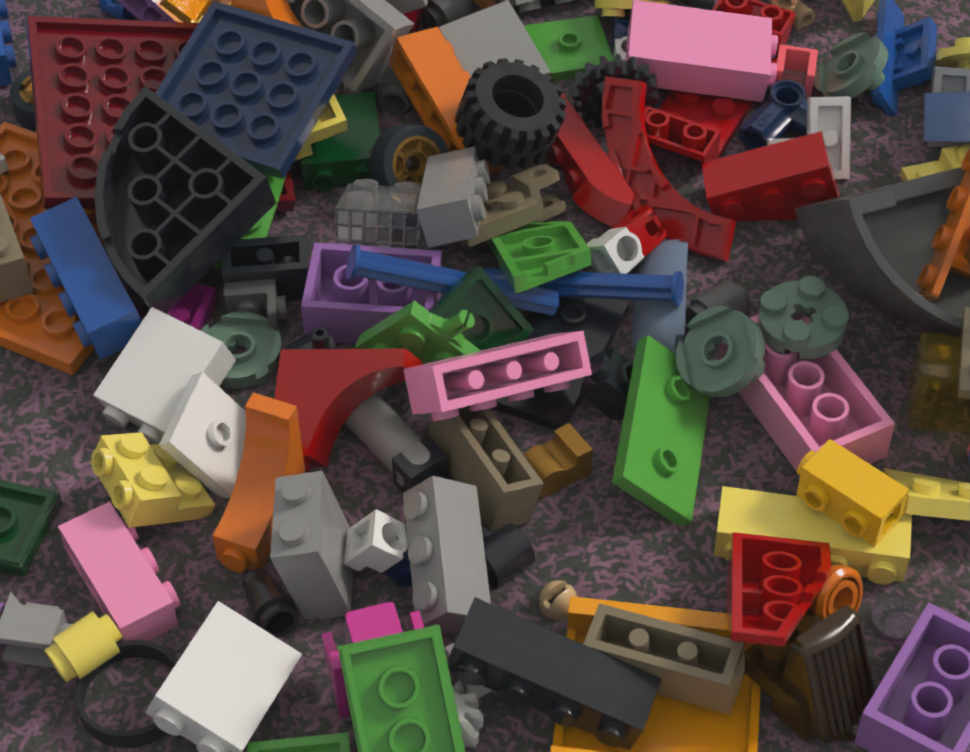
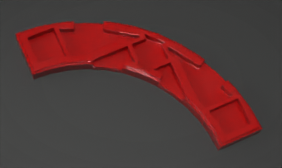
[602,76,736,262]

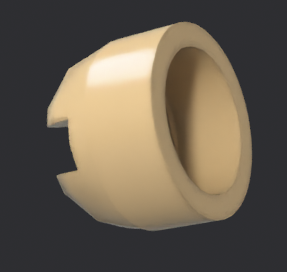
[539,580,577,620]

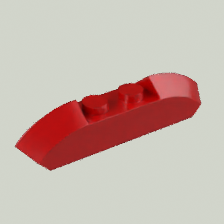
[548,93,635,227]

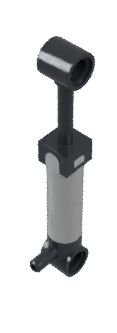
[281,327,536,588]

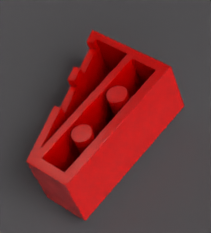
[701,131,839,221]

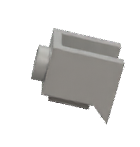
[0,591,72,668]

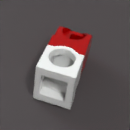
[587,205,667,274]

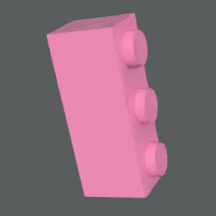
[58,501,181,642]

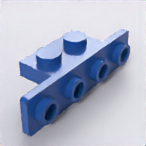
[870,0,937,116]

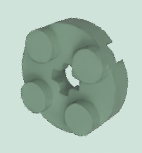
[814,32,888,99]
[757,276,849,359]
[676,306,765,398]
[200,312,283,389]

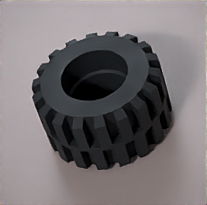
[455,58,566,170]

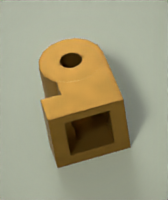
[523,423,593,499]

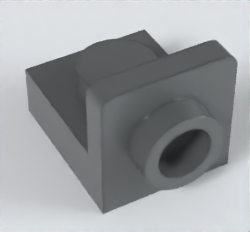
[224,279,288,333]

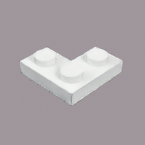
[767,96,851,179]

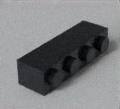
[447,597,661,750]

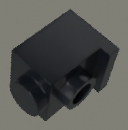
[580,348,633,421]

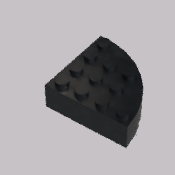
[94,86,276,314]

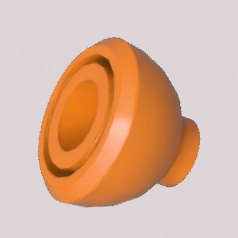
[808,565,863,620]

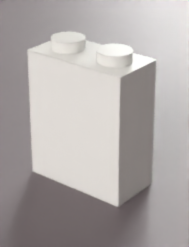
[93,307,236,444]
[145,601,302,752]

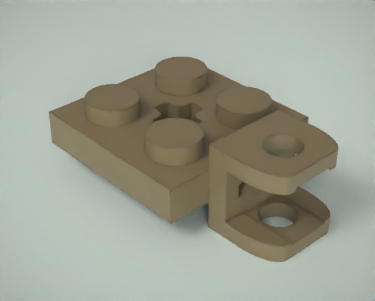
[461,164,567,247]

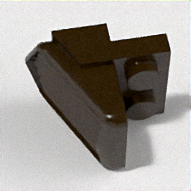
[744,605,875,743]

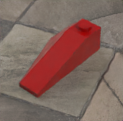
[726,532,831,647]

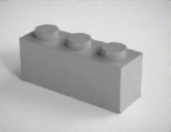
[416,146,491,248]
[403,476,491,635]

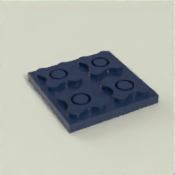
[155,1,357,179]

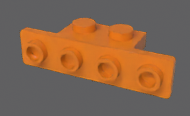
[916,149,970,302]

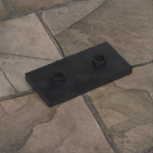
[492,297,629,430]

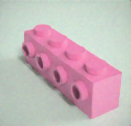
[403,331,592,421]

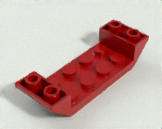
[645,0,796,162]

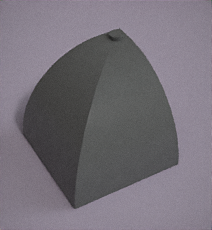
[794,167,970,335]

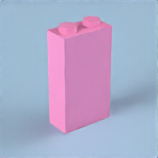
[625,0,778,102]

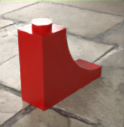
[274,349,423,473]

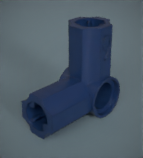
[739,80,808,150]

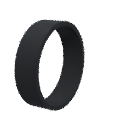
[74,640,178,748]

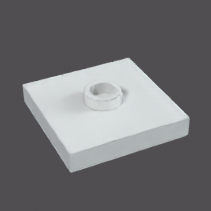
[159,372,246,499]

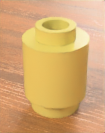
[44,611,123,683]

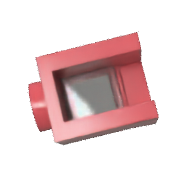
[775,44,818,99]

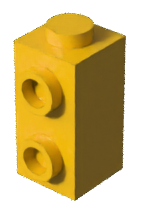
[796,439,909,547]

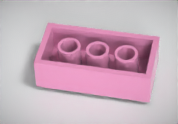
[717,314,895,476]

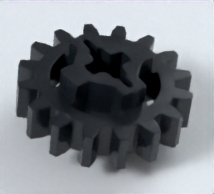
[572,54,659,128]

